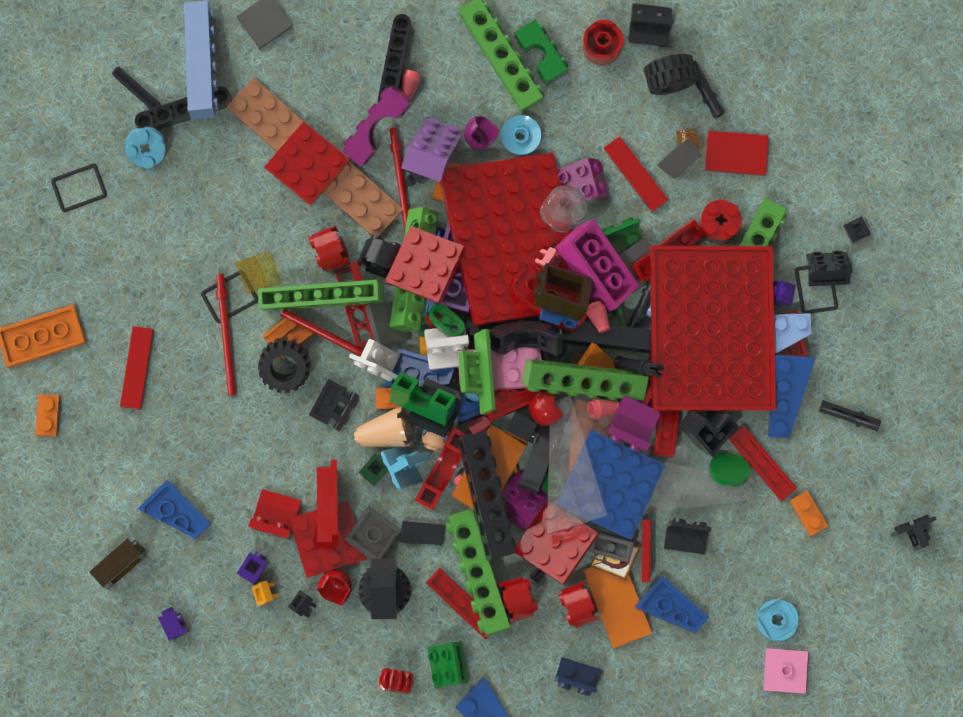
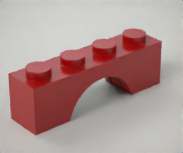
[414,428,467,512]

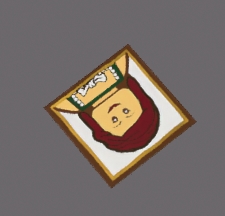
[590,545,641,581]

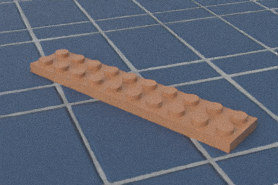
[227,78,403,237]

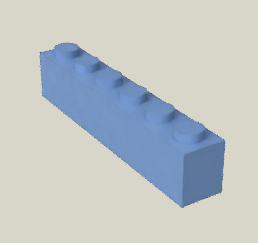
[184,0,219,120]

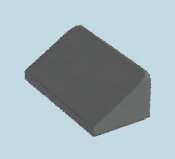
[657,139,702,179]
[589,530,636,563]

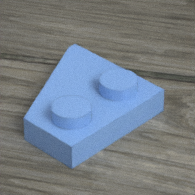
[774,313,812,354]

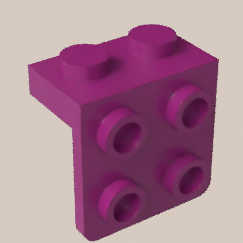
[558,158,609,209]
[606,396,660,453]
[501,471,551,532]

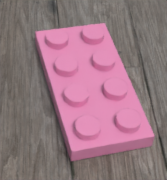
[457,347,544,390]

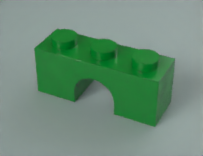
[514,20,568,86]
[390,372,457,426]

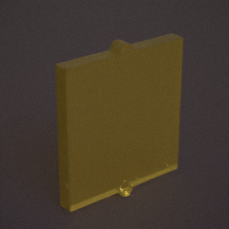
[236,251,281,294]

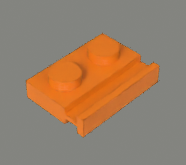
[263,311,313,360]

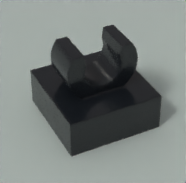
[404,170,429,187]
[843,216,871,244]
[288,590,316,617]

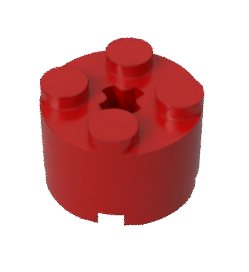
[582,20,624,65]
[699,200,742,244]
[308,225,350,272]
[497,576,538,623]
[558,581,600,629]

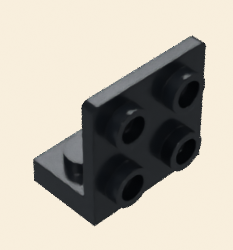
[408,378,464,437]
[664,518,711,555]

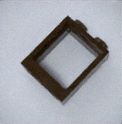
[532,263,592,321]
[89,538,146,590]

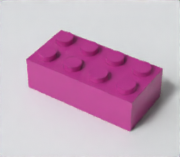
[555,219,639,312]

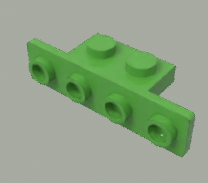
[458,329,496,414]

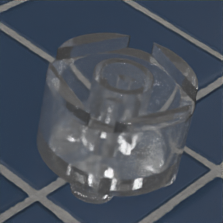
[541,185,587,232]

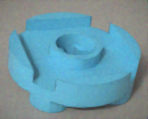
[125,127,166,169]
[756,599,799,641]

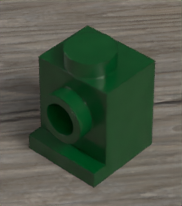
[359,454,389,487]

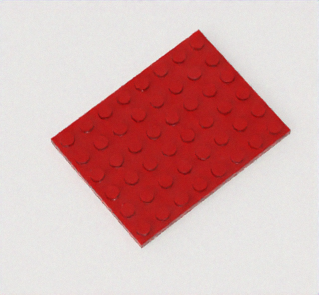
[439,153,592,327]
[650,246,776,411]

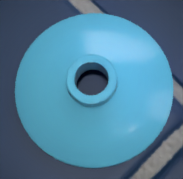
[501,115,541,155]

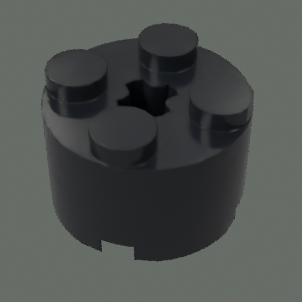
[357,235,401,278]

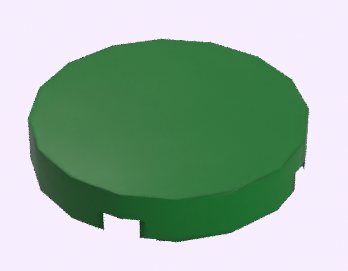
[709,453,750,487]

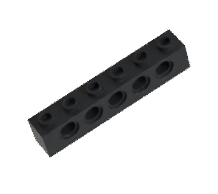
[457,431,516,561]

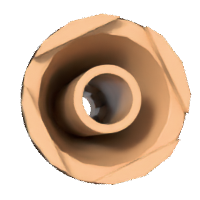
[354,407,413,447]

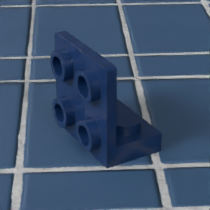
[554,657,602,696]

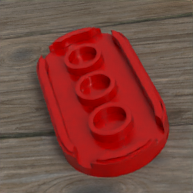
[512,266,587,331]

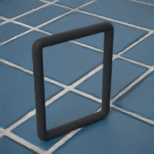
[51,164,107,212]
[795,266,838,314]
[201,270,258,323]

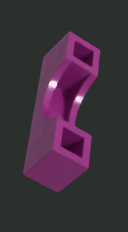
[342,86,414,166]

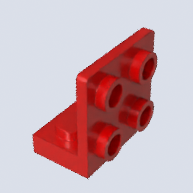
[248,489,301,540]

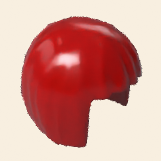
[529,391,563,426]
[317,570,352,606]

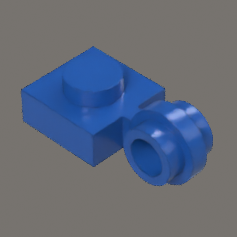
[540,308,579,328]

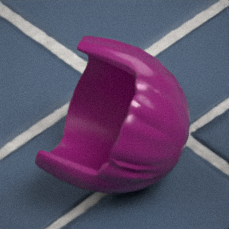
[464,116,499,150]

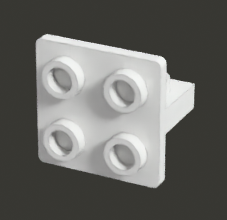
[424,328,469,370]
[349,339,400,382]

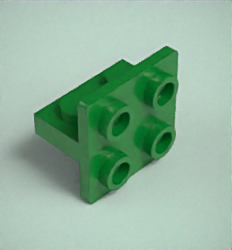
[428,641,469,689]

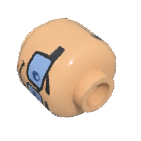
[420,429,450,451]

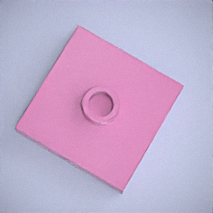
[763,648,808,694]

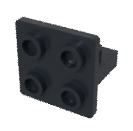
[628,3,672,47]
[806,250,853,286]
[890,515,937,551]

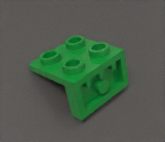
[603,217,642,254]

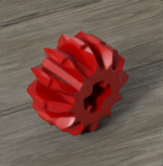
[378,668,414,694]

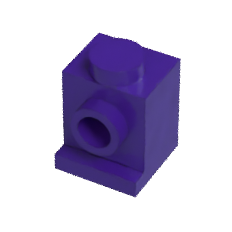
[773,281,796,306]
[236,552,268,585]
[158,607,190,641]

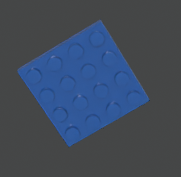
[556,430,666,540]

